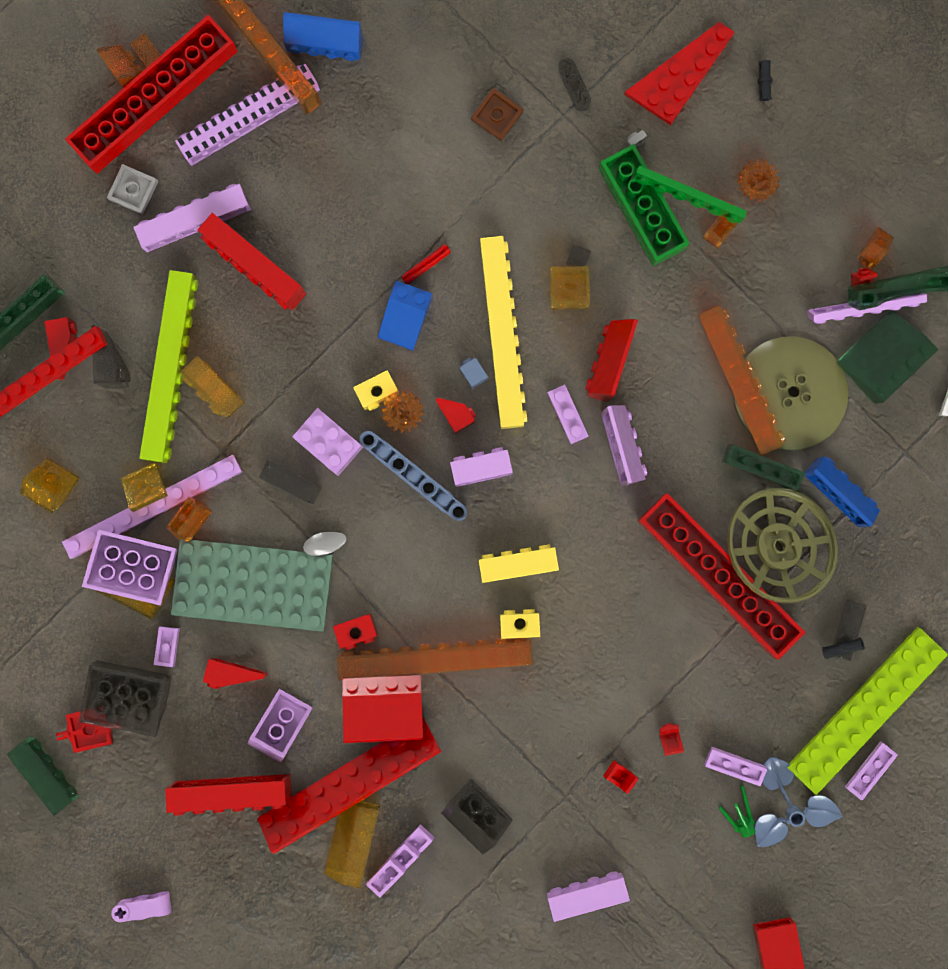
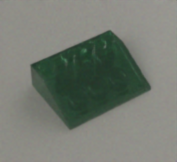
[836,310,938,404]

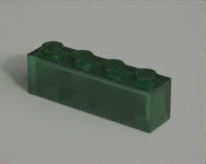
[722,444,805,491]
[7,736,79,816]

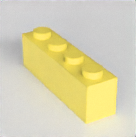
[479,544,559,583]

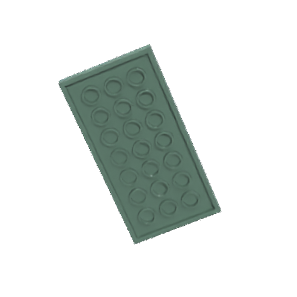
[171,539,333,632]

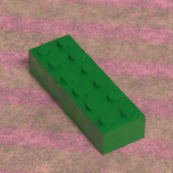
[598,144,690,267]

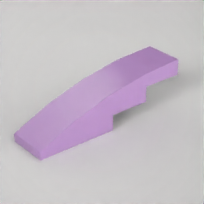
[366,824,435,897]

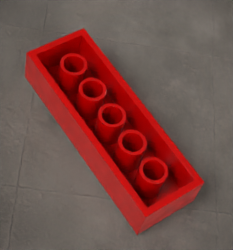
[197,212,306,311]
[165,773,292,816]

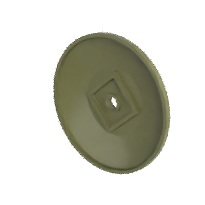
[733,336,848,450]

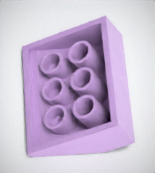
[601,405,647,486]
[82,529,178,606]

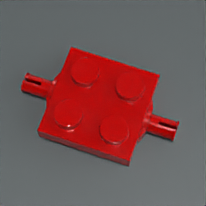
[56,705,123,753]

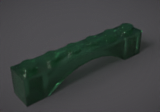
[848,266,948,311]

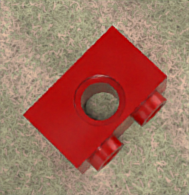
[333,613,378,650]

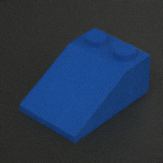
[378,281,433,351]

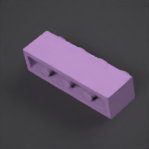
[547,872,630,922]

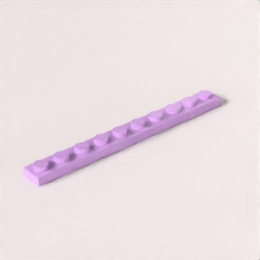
[62,455,243,559]

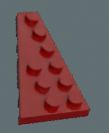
[624,22,735,126]

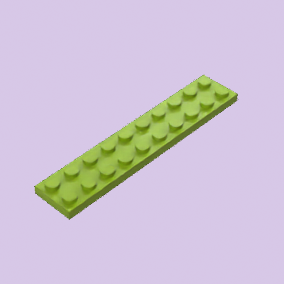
[787,627,948,795]

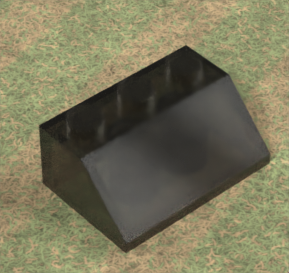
[441,779,513,854]

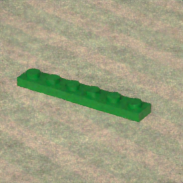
[634,165,747,223]

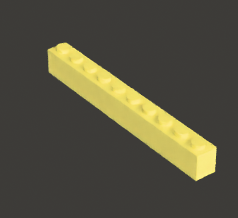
[480,236,527,429]

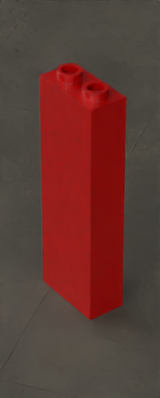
[752,917,805,969]

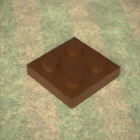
[471,88,524,142]

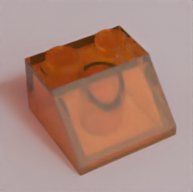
[96,45,143,88]

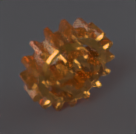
[737,158,780,202]
[382,391,424,433]

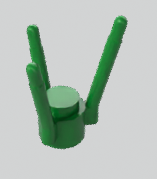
[719,785,756,838]

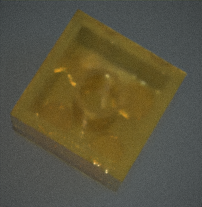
[549,266,590,310]

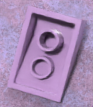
[247,689,312,763]

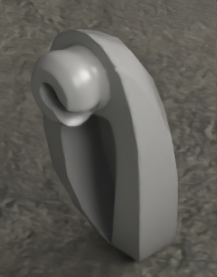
[303,532,346,556]

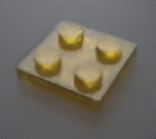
[120,462,168,512]

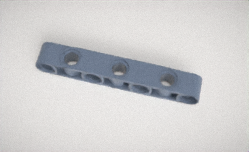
[360,431,467,521]

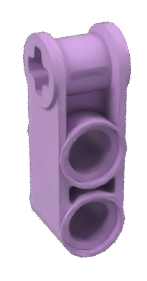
[112,891,172,922]

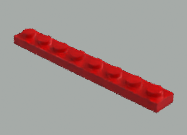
[0,326,108,417]

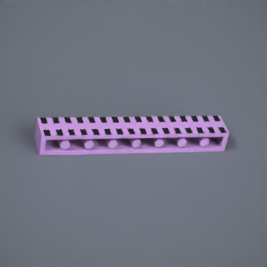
[175,64,320,166]

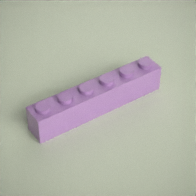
[134,184,251,252]

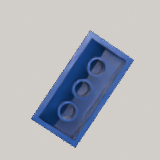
[283,12,364,61]
[803,456,880,527]

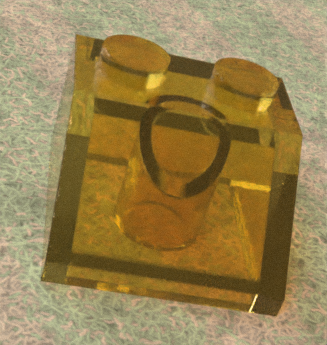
[20,458,79,513]

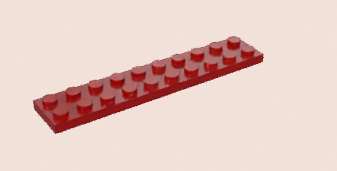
[257,717,442,854]

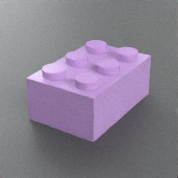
[292,408,363,476]
[450,447,513,487]

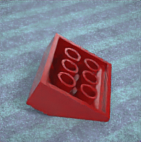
[585,319,638,402]
[342,675,423,743]

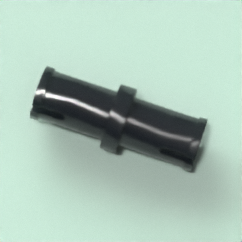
[757,60,773,102]
[822,637,865,659]

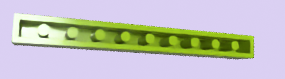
[139,270,198,463]

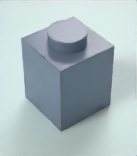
[460,358,488,389]

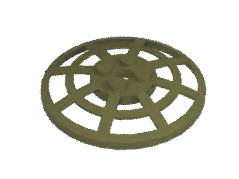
[727,488,838,603]

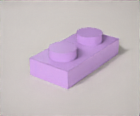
[154,626,180,667]

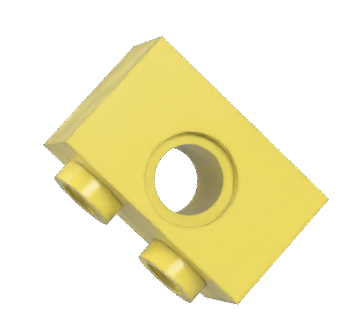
[353,370,399,411]
[500,609,540,639]

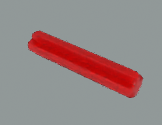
[402,244,450,285]

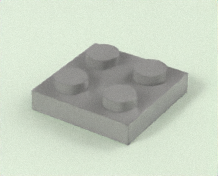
[107,164,159,215]

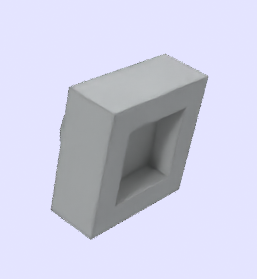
[625,130,647,148]

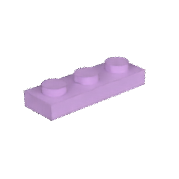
[547,385,588,444]
[845,741,898,800]
[704,746,767,786]

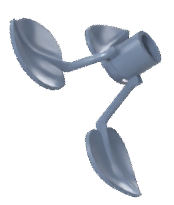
[755,757,842,847]

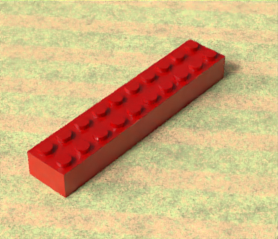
[65,14,238,174]
[637,493,806,660]

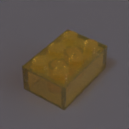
[181,356,245,418]

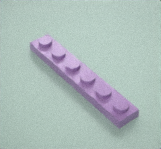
[807,290,927,324]

